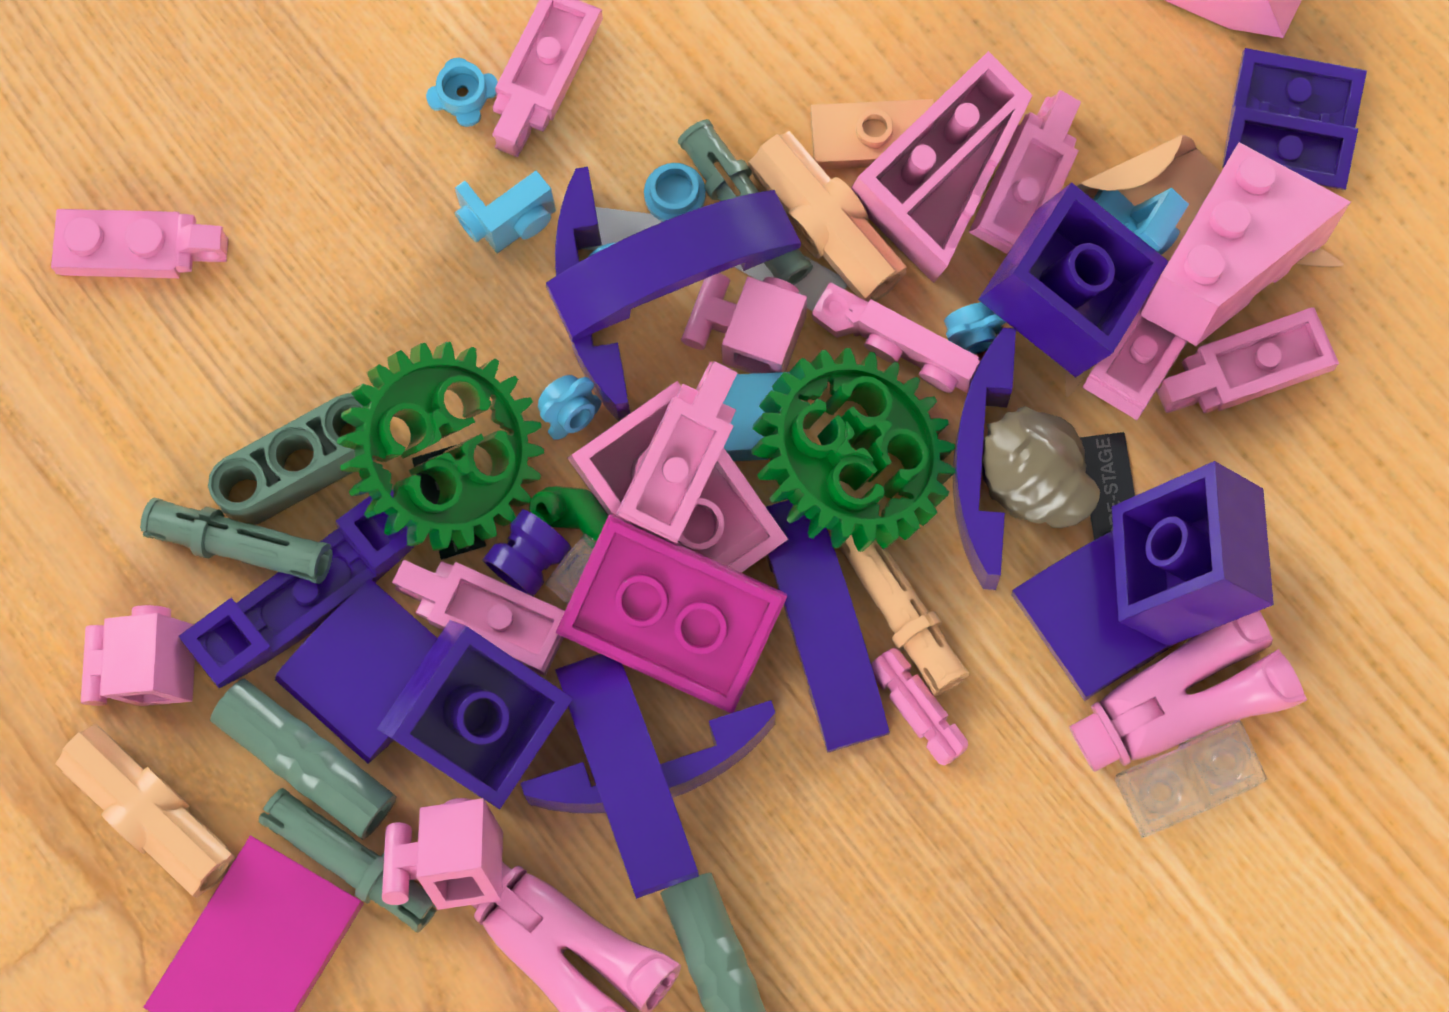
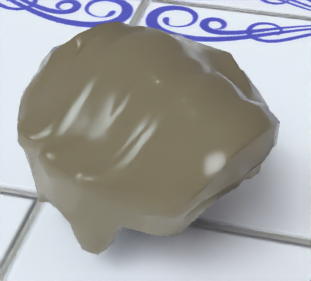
[981,406,1100,528]

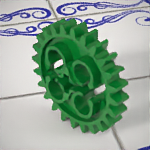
[337,342,544,551]
[752,348,955,552]

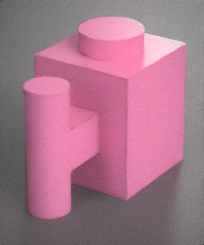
[681,273,807,374]
[81,605,195,706]
[382,798,503,910]

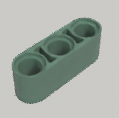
[208,393,375,525]

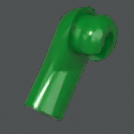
[529,486,609,549]

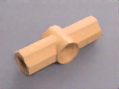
[748,131,907,302]
[55,723,236,898]

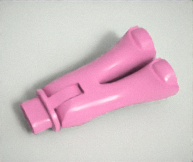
[1069,611,1307,772]
[472,862,681,1012]

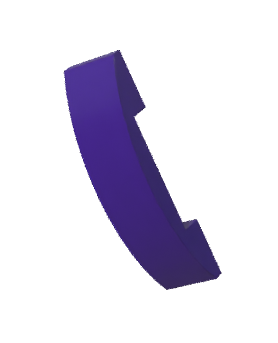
[555,167,630,421]
[546,190,801,342]
[953,328,1016,590]
[178,490,416,689]
[766,500,890,753]
[555,654,699,899]
[520,700,775,814]

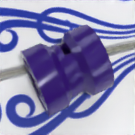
[482,509,572,597]

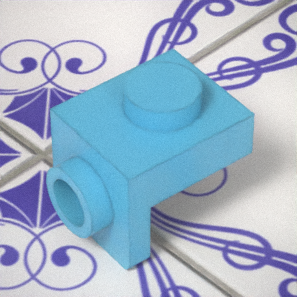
[454,170,556,253]
[1093,188,1189,255]

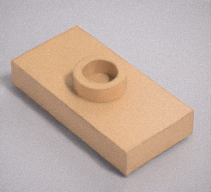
[811,99,934,170]

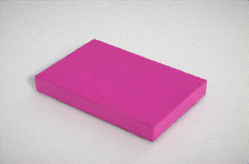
[555,513,787,713]
[143,835,364,1012]

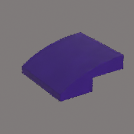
[1222,48,1367,190]
[1011,531,1179,701]
[275,579,437,764]

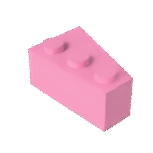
[851,51,1033,283]
[1140,142,1351,346]

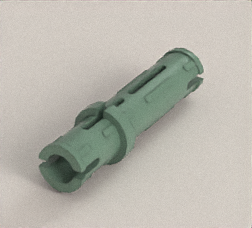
[678,119,813,285]
[140,498,333,584]
[258,788,437,933]

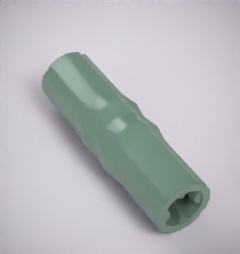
[210,678,397,840]
[660,873,766,1012]

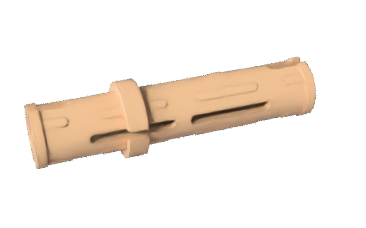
[839,535,969,696]

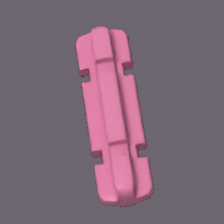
[871,648,968,765]

